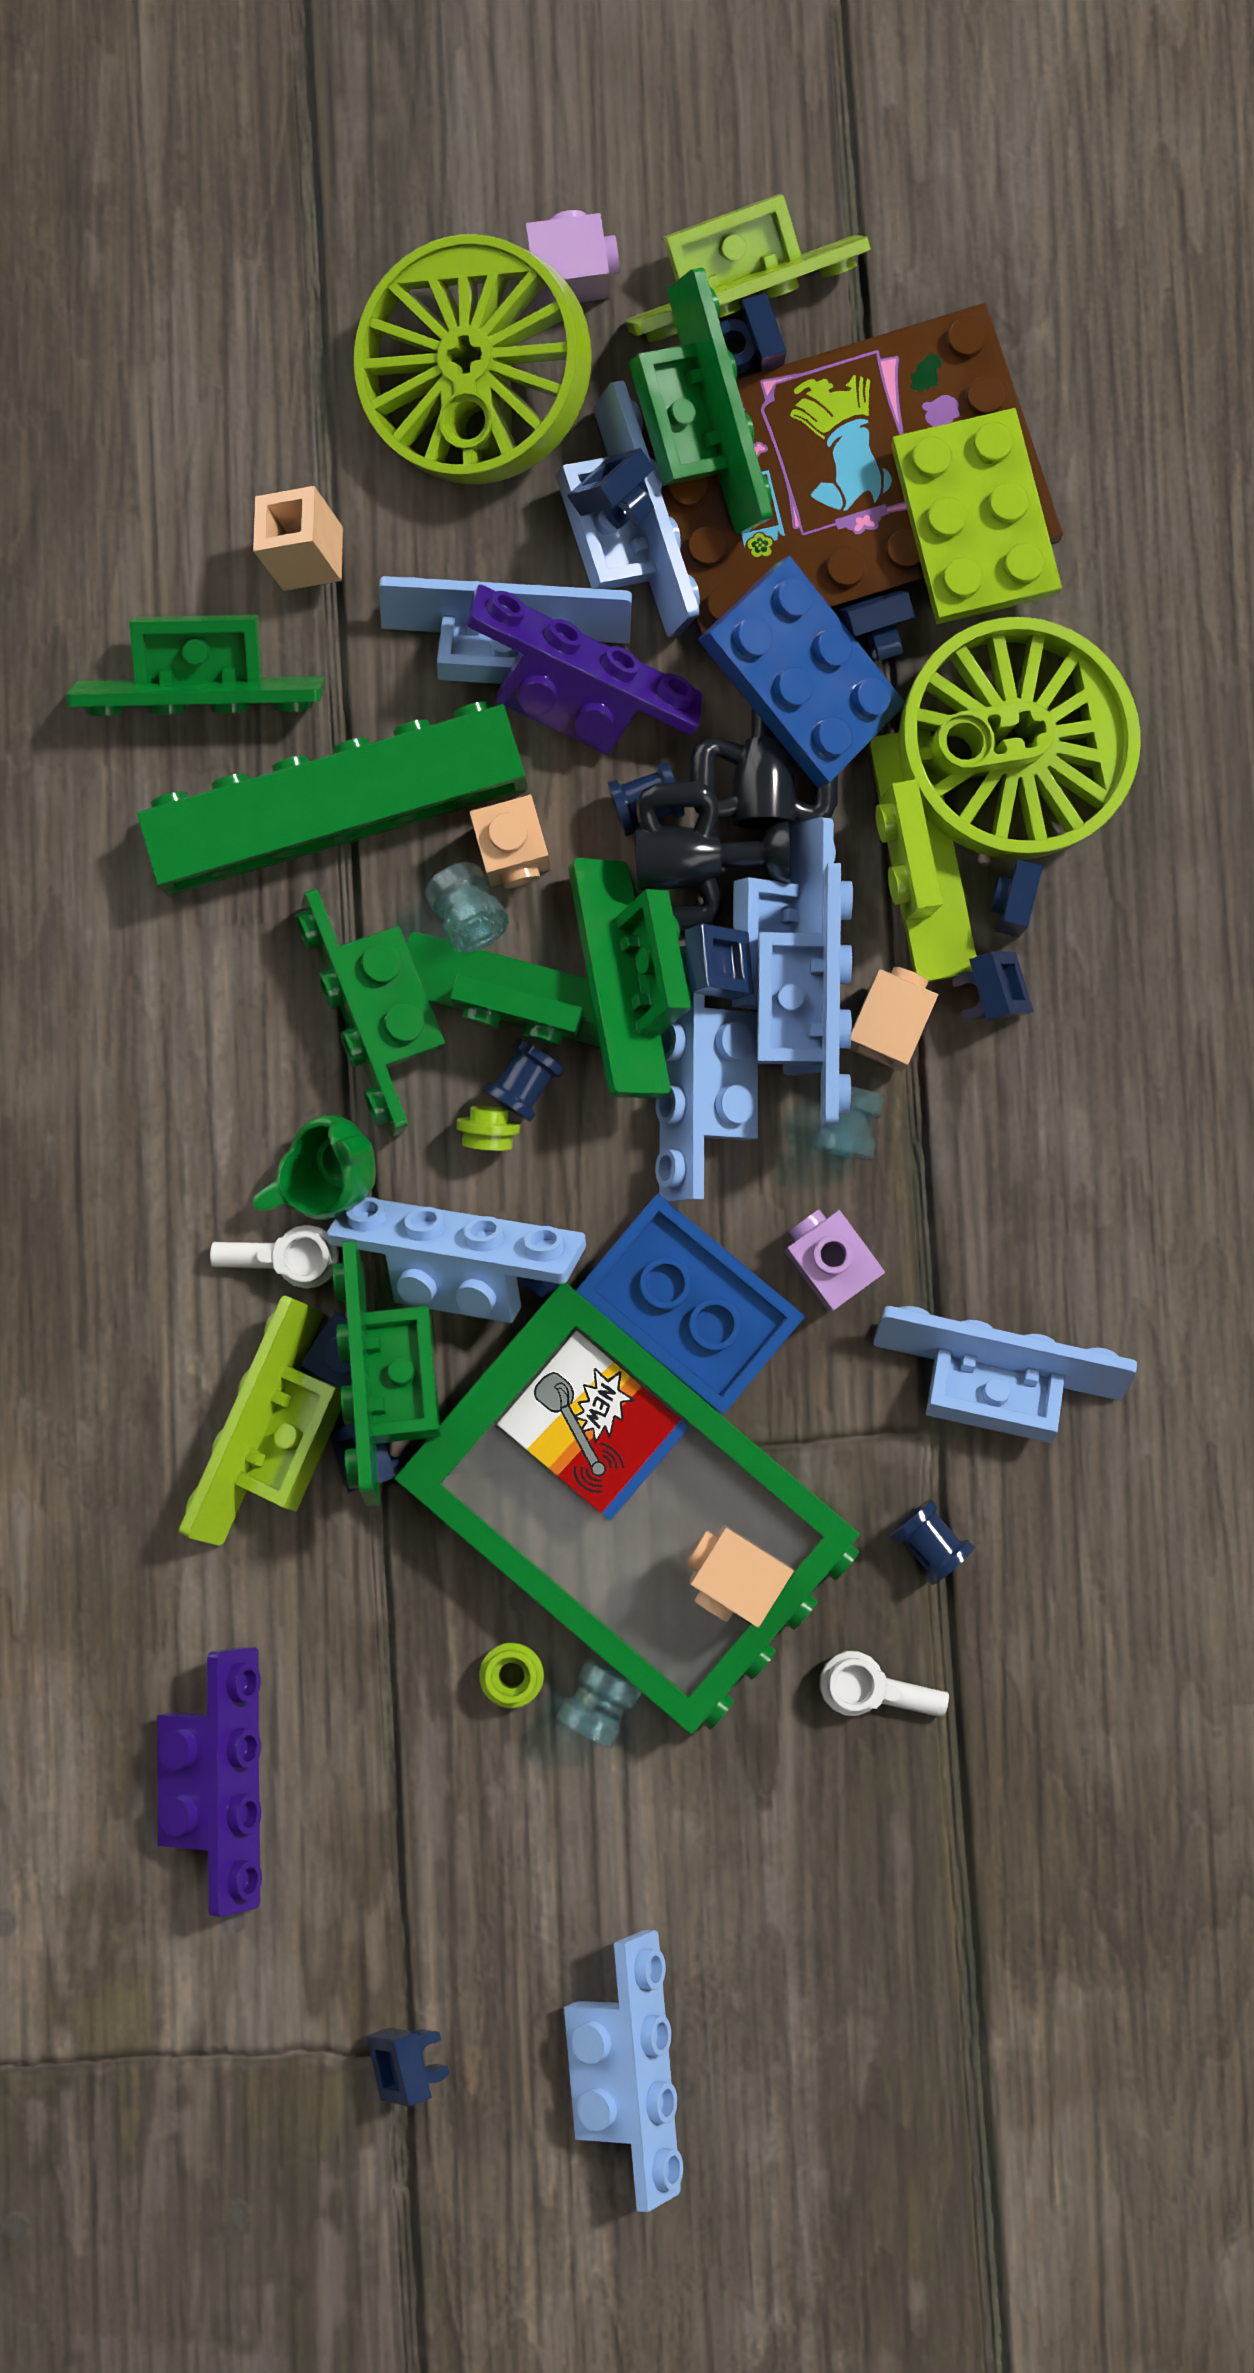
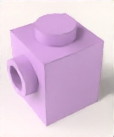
[526,210,620,308]
[784,1209,885,1312]

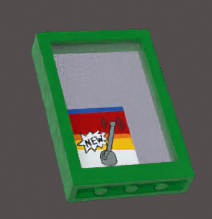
[394,1282,861,1735]

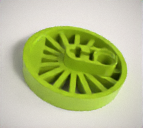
[354,234,592,484]
[898,617,1141,860]

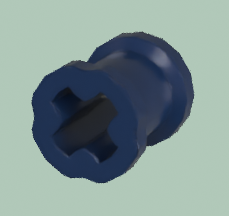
[607,762,685,836]
[483,1038,565,1122]
[889,1498,975,1585]

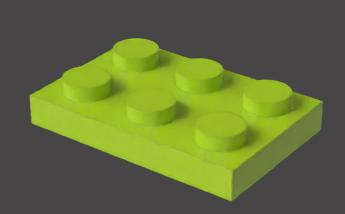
[891,408,1062,624]

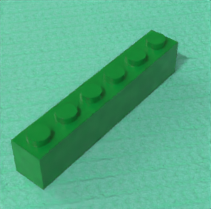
[136,702,528,897]

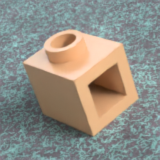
[253,486,343,591]
[470,794,551,888]
[849,967,939,1072]
[686,1525,794,1628]

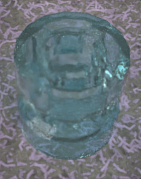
[425,862,509,952]
[810,1087,885,1160]
[556,1659,642,1748]

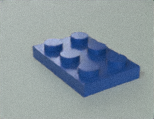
[698,555,905,787]
[576,1193,805,1415]

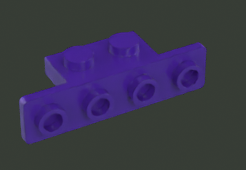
[466,584,702,755]
[157,1647,262,1917]

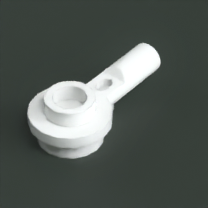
[210,1225,340,1289]
[819,1651,949,1718]

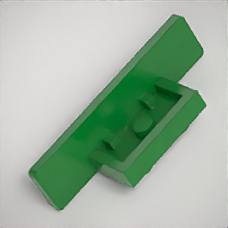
[629,268,773,534]
[66,615,326,716]
[568,858,691,1098]
[295,889,445,1138]
[407,932,601,1049]
[333,1241,441,1507]

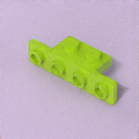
[625,194,871,342]
[868,729,977,982]
[179,1295,342,1546]

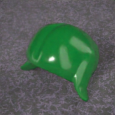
[252,1115,376,1220]

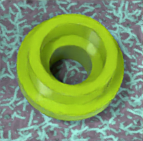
[456,1106,520,1151]
[479,1642,544,1708]

